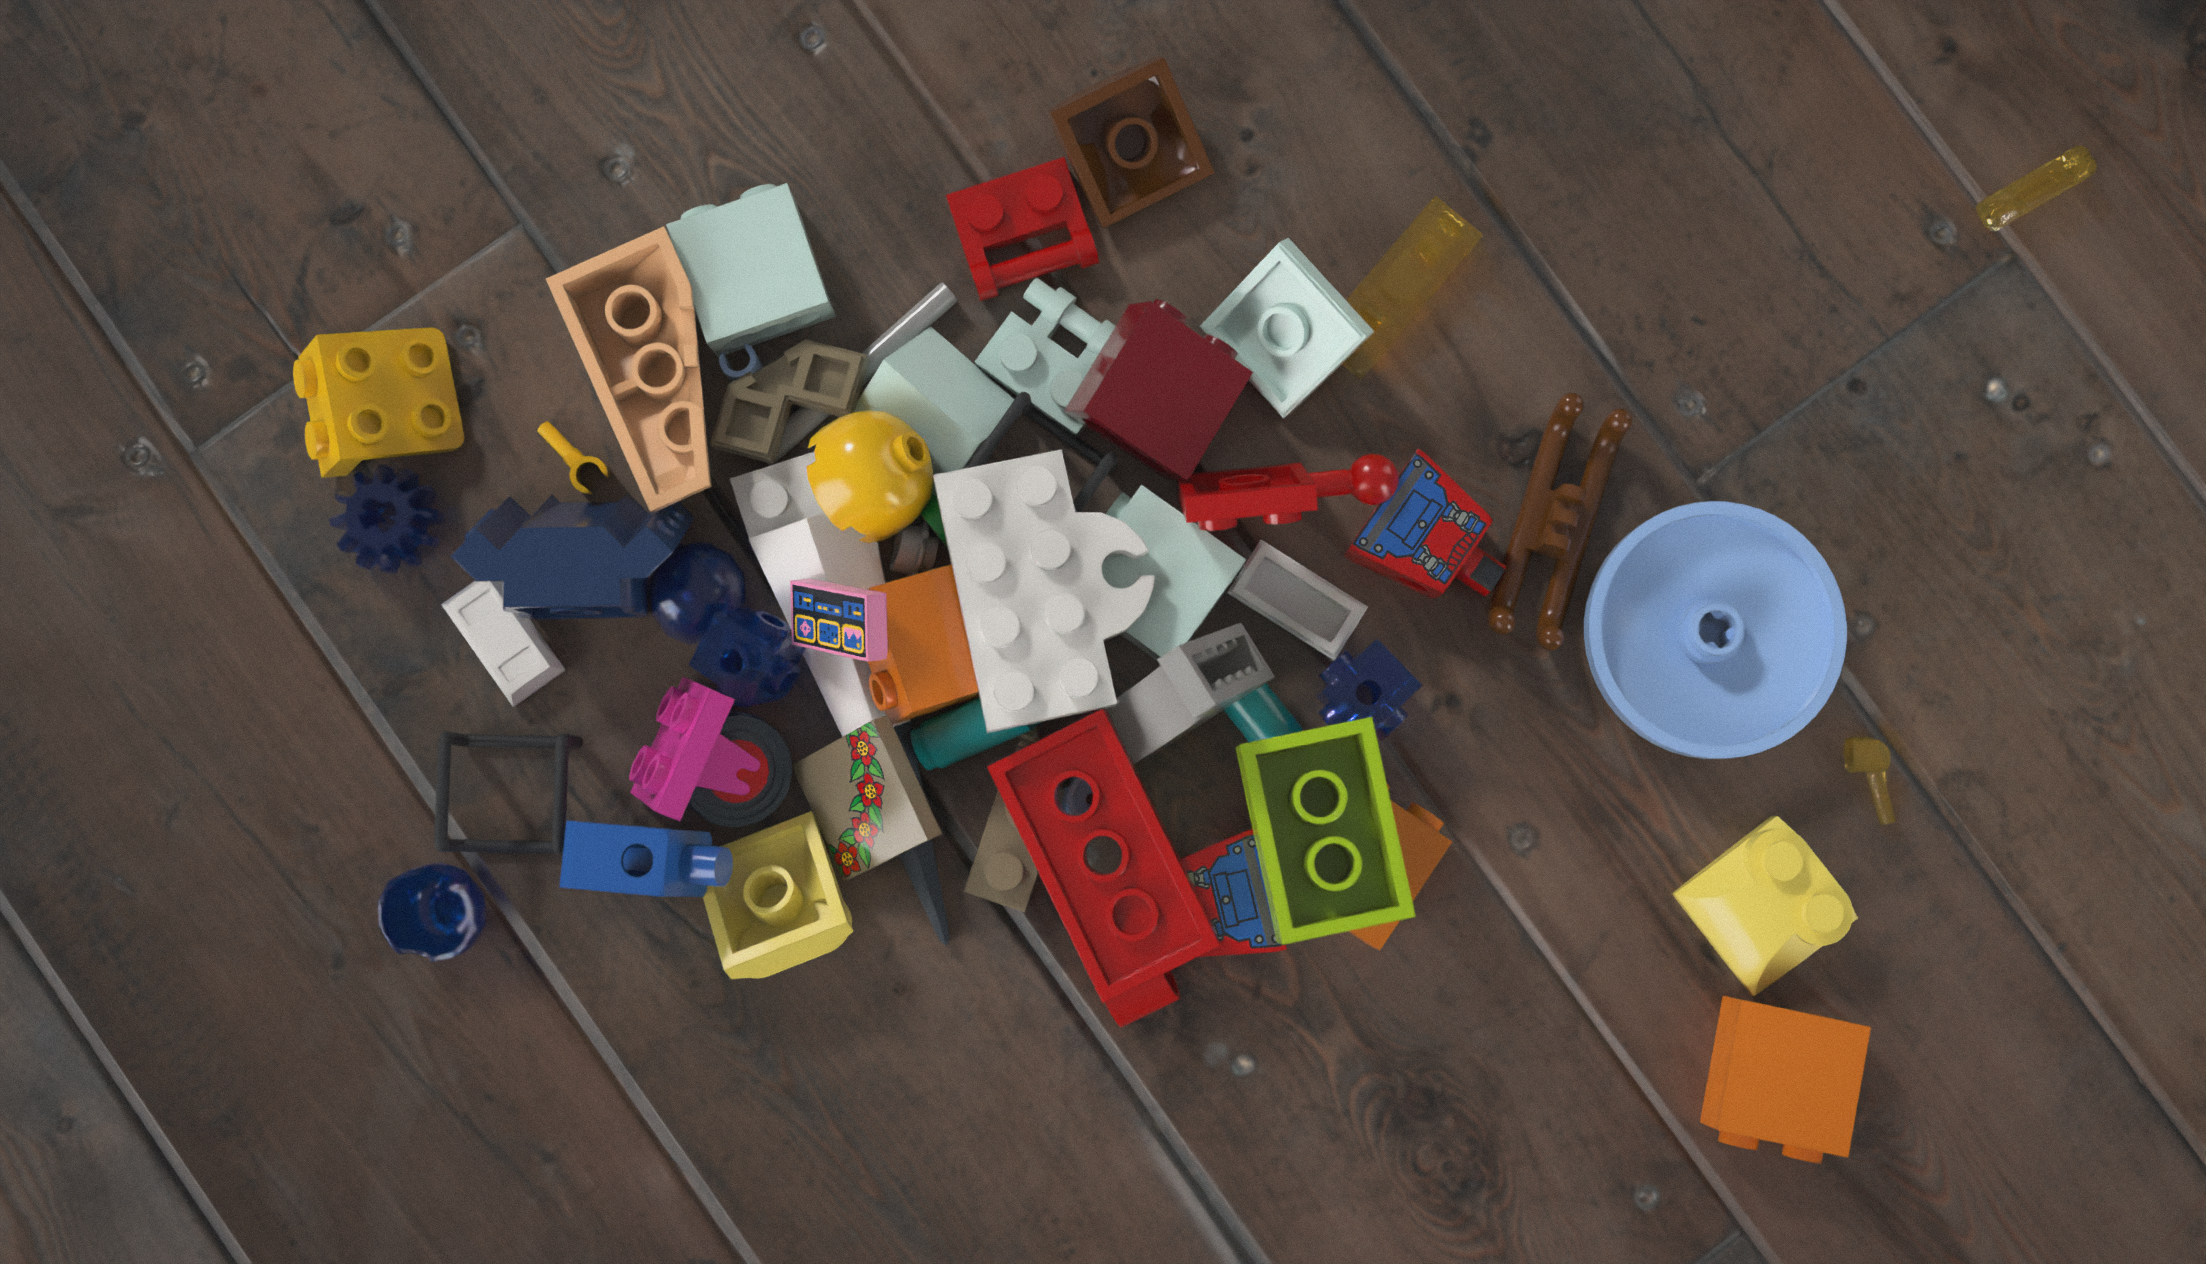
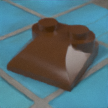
[1047,56,1215,228]

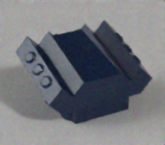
[450,493,695,620]

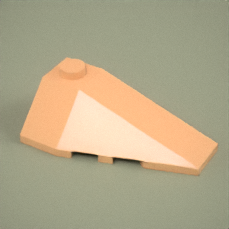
[546,226,711,513]

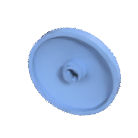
[1584,501,1847,759]

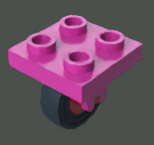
[629,677,793,828]

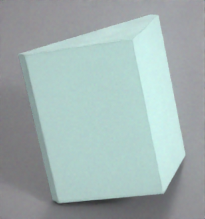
[855,326,1022,496]

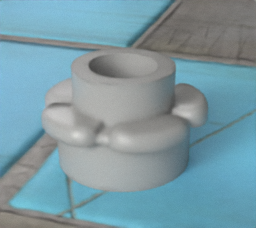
[889,521,939,577]

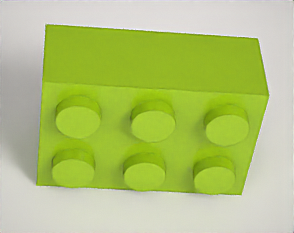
[1235,717,1416,945]

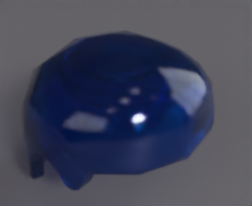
[649,542,746,645]
[377,863,486,962]

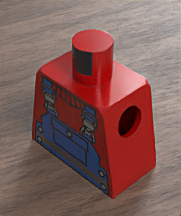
[1343,449,1507,599]
[1180,829,1287,957]

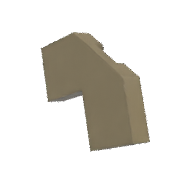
[710,340,870,464]

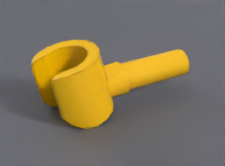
[537,421,610,495]

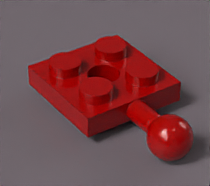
[1176,454,1399,531]

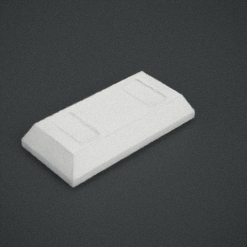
[1227,540,1368,661]
[441,581,566,707]

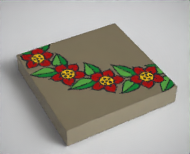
[792,715,942,882]

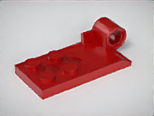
[987,708,1221,1027]

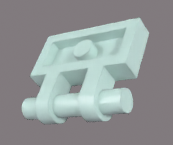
[974,278,1116,437]

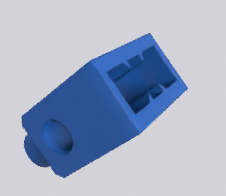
[560,821,733,897]

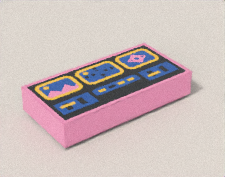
[790,579,888,662]

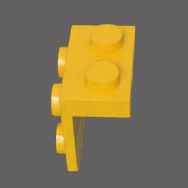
[293,327,464,478]

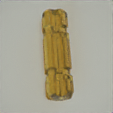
[1976,145,2097,231]

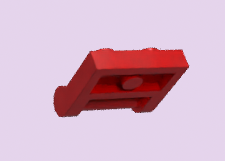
[946,157,1100,302]

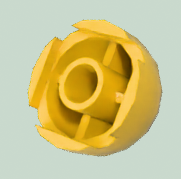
[806,410,934,543]

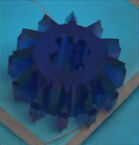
[328,464,445,574]

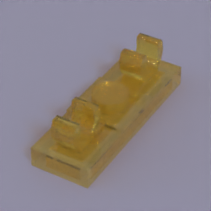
[1342,195,1483,380]

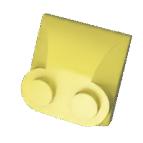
[703,811,853,979]
[1671,816,1858,996]

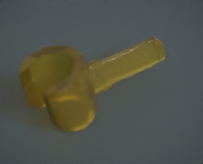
[1843,737,1896,825]

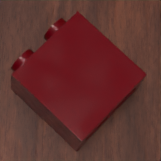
[1064,299,1253,481]

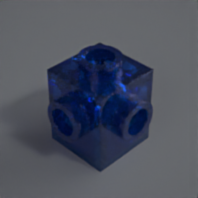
[688,607,806,707]
[1315,639,1423,741]

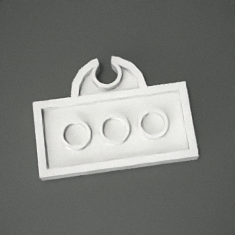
[933,449,1154,733]

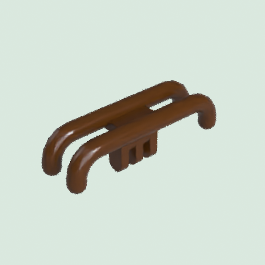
[1487,393,1633,651]

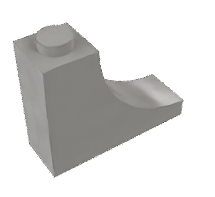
[1099,623,1275,764]

